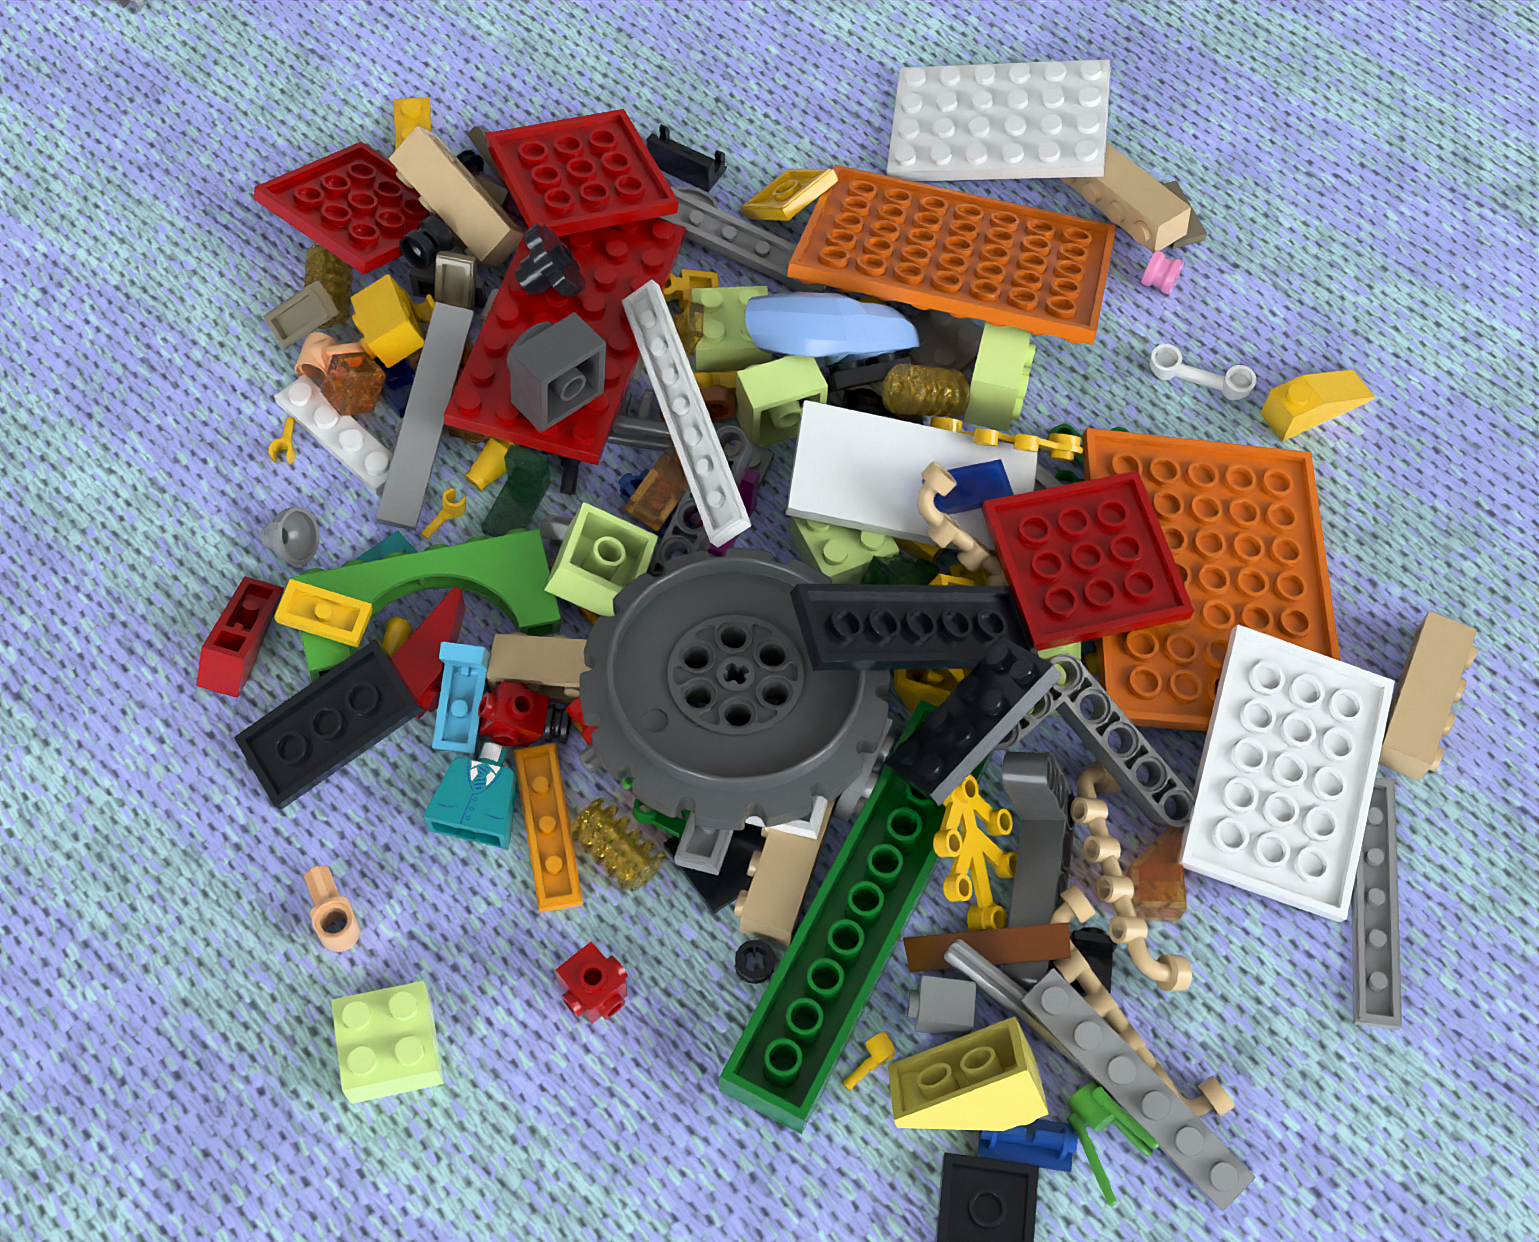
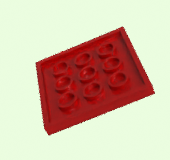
[486,109,679,237]
[254,142,444,275]
[981,471,1194,651]

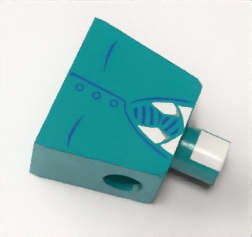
[423,743,517,850]

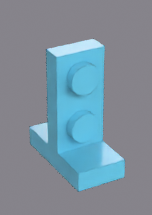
[432,642,491,755]

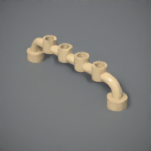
[917,461,1008,586]
[1070,759,1192,991]
[1050,884,1235,1117]

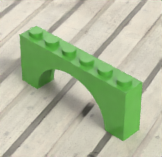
[290,528,561,682]

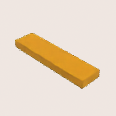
[513,743,583,913]

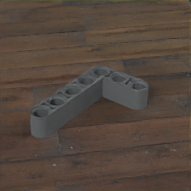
[646,425,753,648]
[992,654,1196,827]
[1002,752,1075,992]

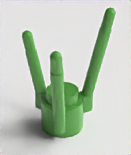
[1066,1081,1159,1206]

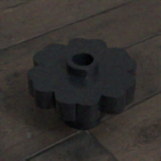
[515,223,586,298]

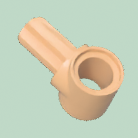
[294,332,368,383]
[304,865,360,952]

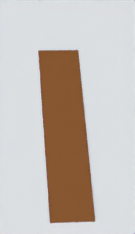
[903,922,1071,972]

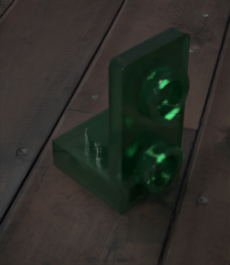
[481,444,551,537]
[860,554,940,585]

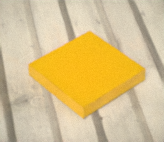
[740,169,838,221]

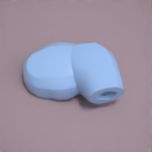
[745,292,920,368]

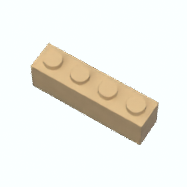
[389,126,524,268]
[1060,142,1191,254]
[1378,610,1478,781]
[486,632,591,703]
[734,796,839,947]

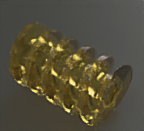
[303,244,353,329]
[881,364,970,418]
[569,798,667,892]

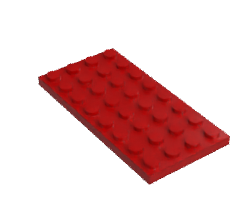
[443,218,686,465]

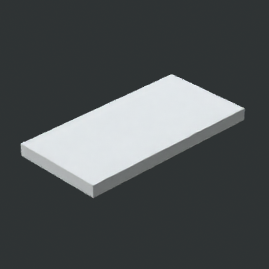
[785,400,1038,559]

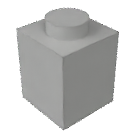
[907,975,976,1037]

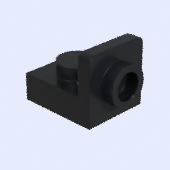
[1070,927,1117,997]

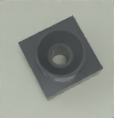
[507,312,606,433]

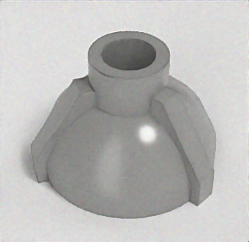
[261,507,319,567]

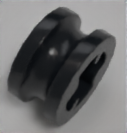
[545,704,571,744]
[735,940,775,984]

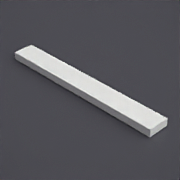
[621,280,752,547]

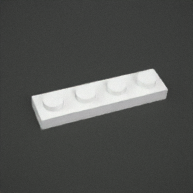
[274,374,393,495]

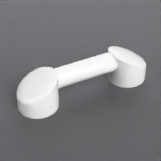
[1150,344,1256,400]

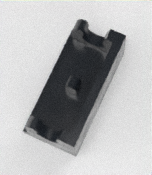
[646,124,727,192]

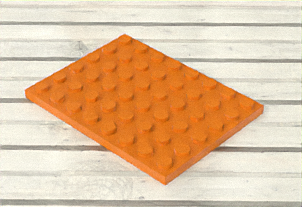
[787,165,1117,345]
[1082,428,1341,732]

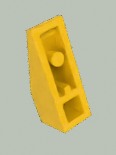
[1260,369,1375,442]

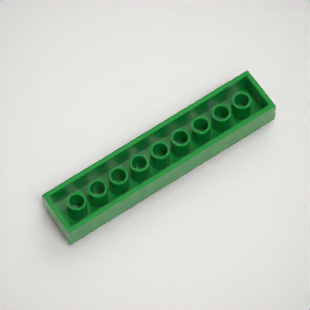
[719,700,994,1135]

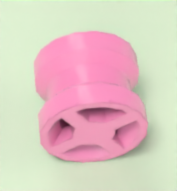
[1141,250,1184,295]

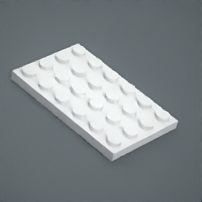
[886,59,1110,181]
[1176,625,1395,922]

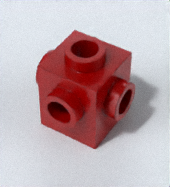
[478,681,550,747]
[555,942,628,1024]

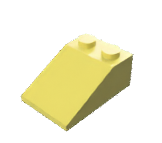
[888,1016,1049,1131]

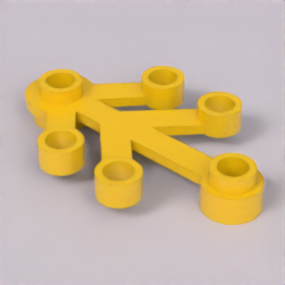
[930,417,1083,462]
[933,773,1017,931]

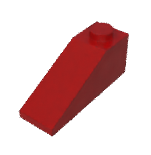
[196,576,284,698]
[391,586,466,720]

